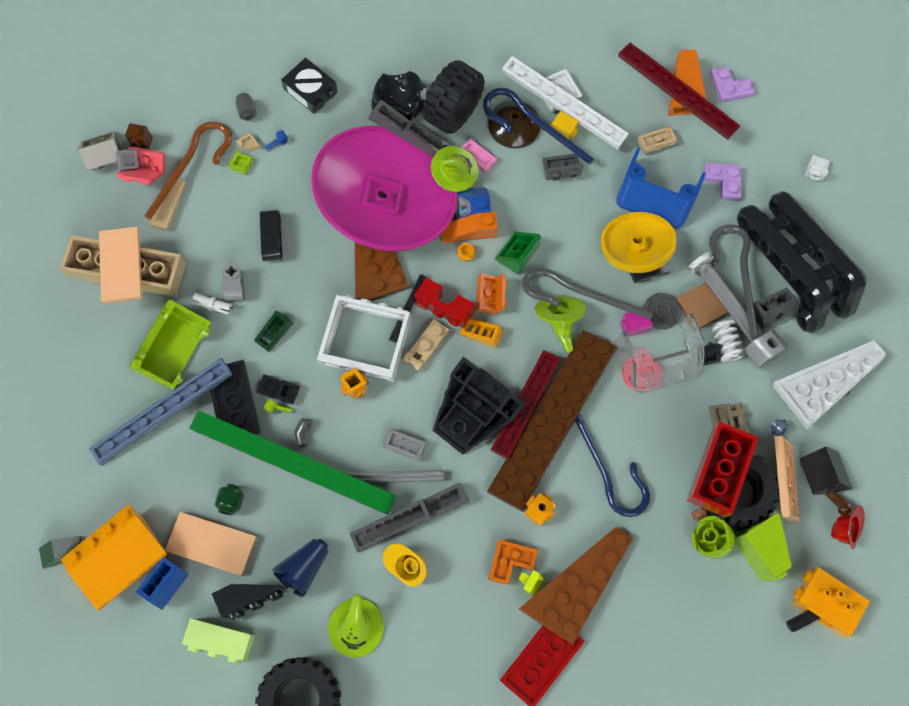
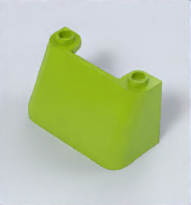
[127,299,211,390]

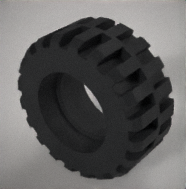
[422,60,485,134]
[701,454,780,529]
[255,657,341,706]

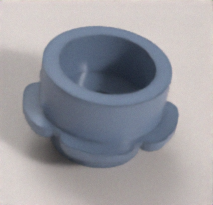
[770,419,789,436]

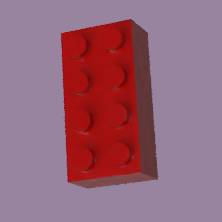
[686,421,759,518]

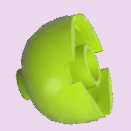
[691,516,735,559]

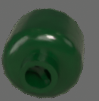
[215,484,244,516]

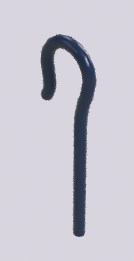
[483,88,594,165]
[575,414,650,517]

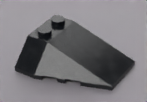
[432,357,526,455]

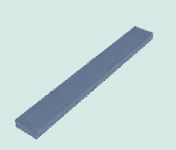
[89,358,233,465]

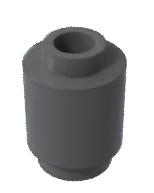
[235,93,257,121]

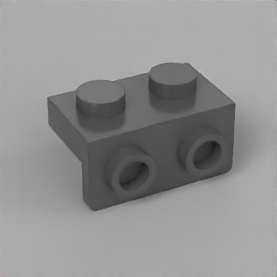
[542,153,583,181]

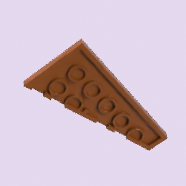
[355,242,409,301]
[518,527,633,645]

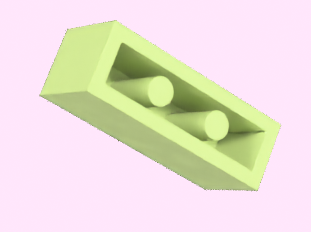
[182,618,255,664]

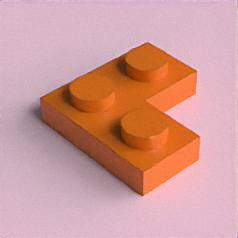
[488,539,538,586]

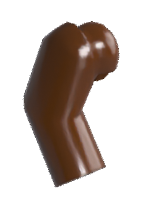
[825,492,852,516]

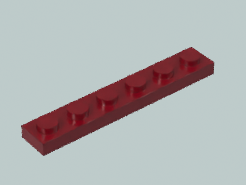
[490,350,561,459]

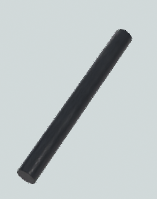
[389,274,426,343]

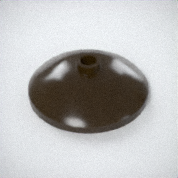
[488,101,540,149]

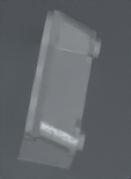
[614,313,705,393]

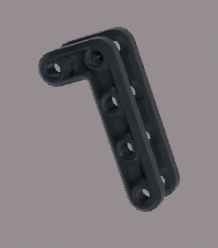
[737,191,867,333]

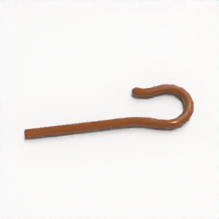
[144,121,232,220]

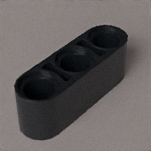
[260,210,282,261]

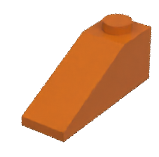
[441,212,498,243]

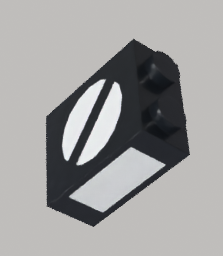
[281,57,338,114]

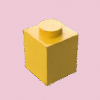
[551,111,579,140]

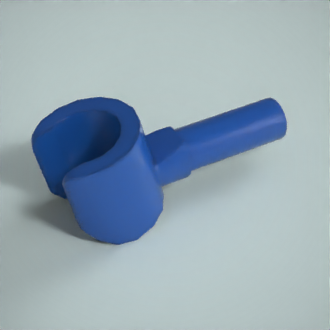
[264,130,288,151]

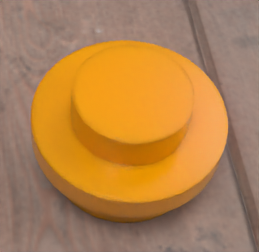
[457,243,475,261]

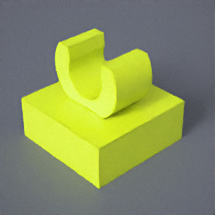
[519,570,544,596]

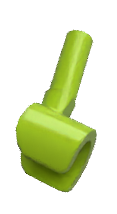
[264,400,292,414]

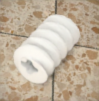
[712,320,744,362]

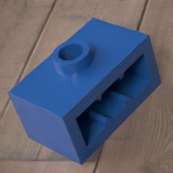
[136,558,189,610]

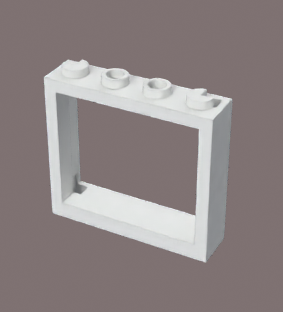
[317,295,412,382]

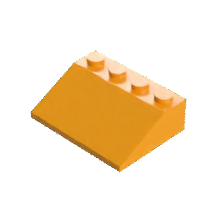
[60,504,167,611]

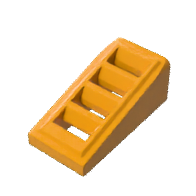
[459,318,503,348]

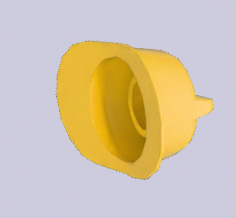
[383,543,427,587]

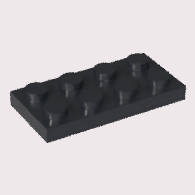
[210,359,261,435]

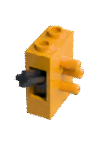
[786,567,870,637]

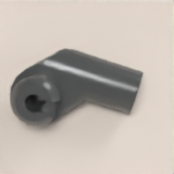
[294,418,313,447]

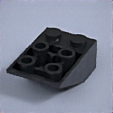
[211,584,287,621]

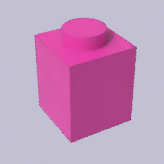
[620,308,652,337]

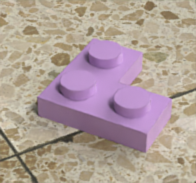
[710,67,755,103]
[703,162,741,201]

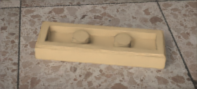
[149,177,187,231]

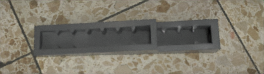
[368,100,451,157]
[349,482,470,552]

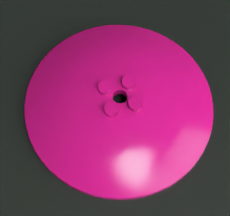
[311,126,457,251]

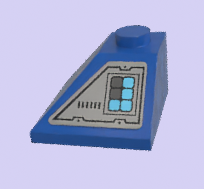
[453,187,492,221]

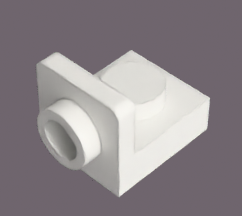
[804,155,830,182]

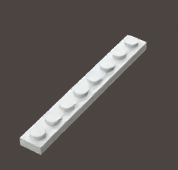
[501,56,629,150]

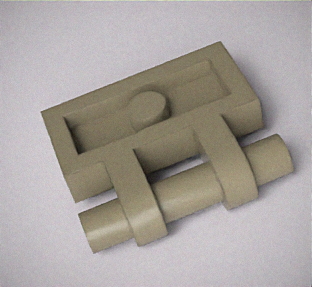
[709,403,750,433]

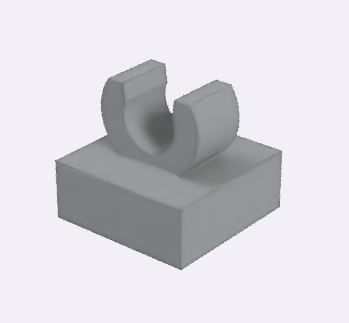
[116,149,139,170]

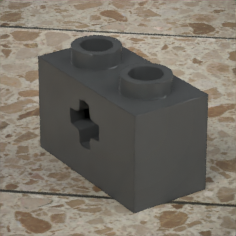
[753,288,798,329]

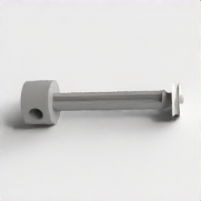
[687,252,789,369]

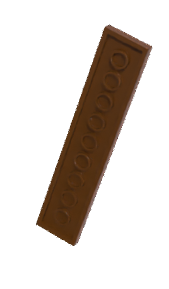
[487,330,617,512]

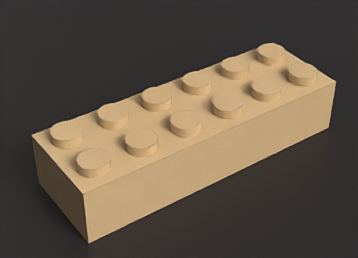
[60,235,186,297]

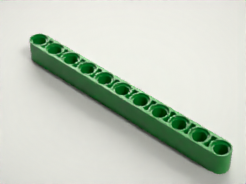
[189,410,396,515]

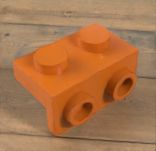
[476,273,507,315]

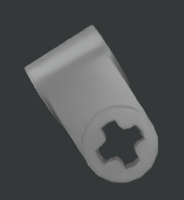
[223,263,245,301]

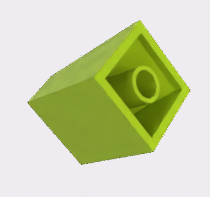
[735,513,792,582]

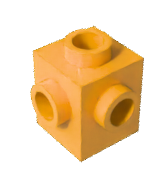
[339,368,369,399]
[523,493,556,526]

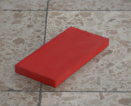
[499,626,585,706]

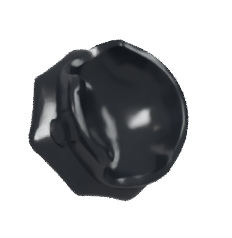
[371,71,428,121]

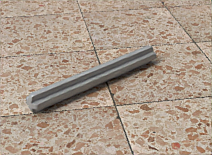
[346,470,444,483]

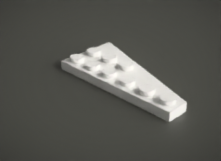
[773,340,886,430]

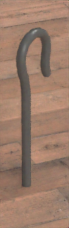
[709,225,758,339]
[522,268,653,320]

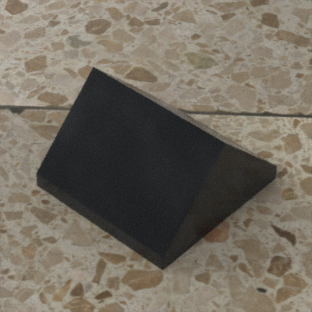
[800,446,853,495]

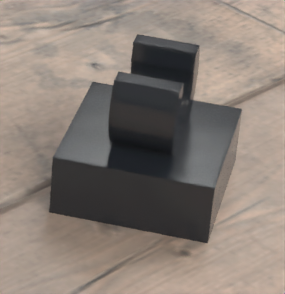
[698,342,721,366]

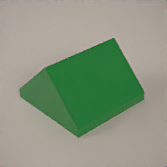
[495,231,541,275]

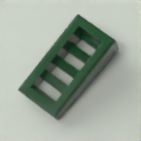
[254,310,294,352]

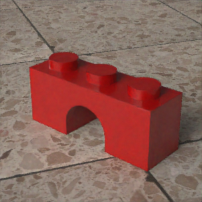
[414,278,476,328]

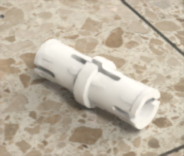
[192,293,233,315]

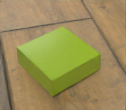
[228,151,254,175]

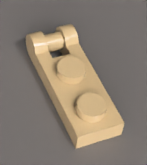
[403,319,449,372]

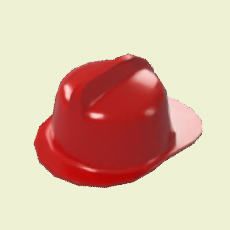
[831,505,865,549]

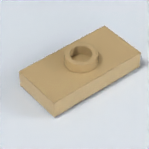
[637,126,678,154]

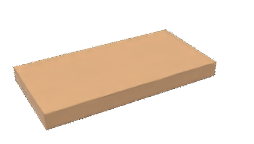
[99,227,142,304]
[774,436,800,522]
[165,512,257,576]

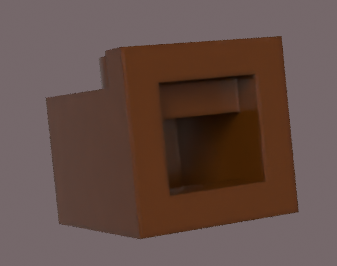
[125,123,153,150]

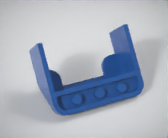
[616,147,706,229]

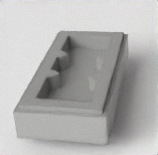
[383,428,427,462]

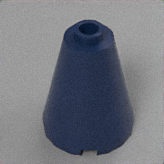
[272,539,328,598]

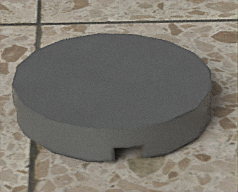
[643,293,681,330]

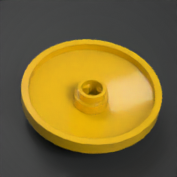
[601,212,676,273]

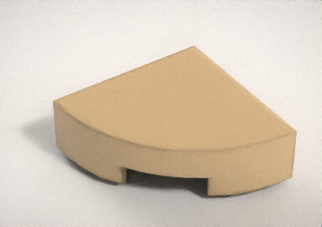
[235,132,261,151]

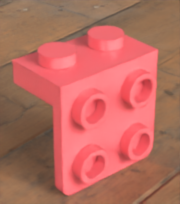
[116,146,165,185]

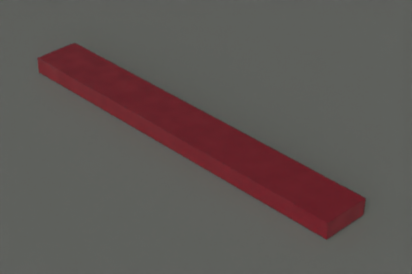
[618,42,741,140]

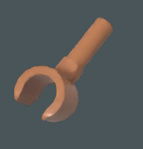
[691,509,707,522]

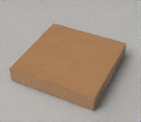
[676,282,728,331]

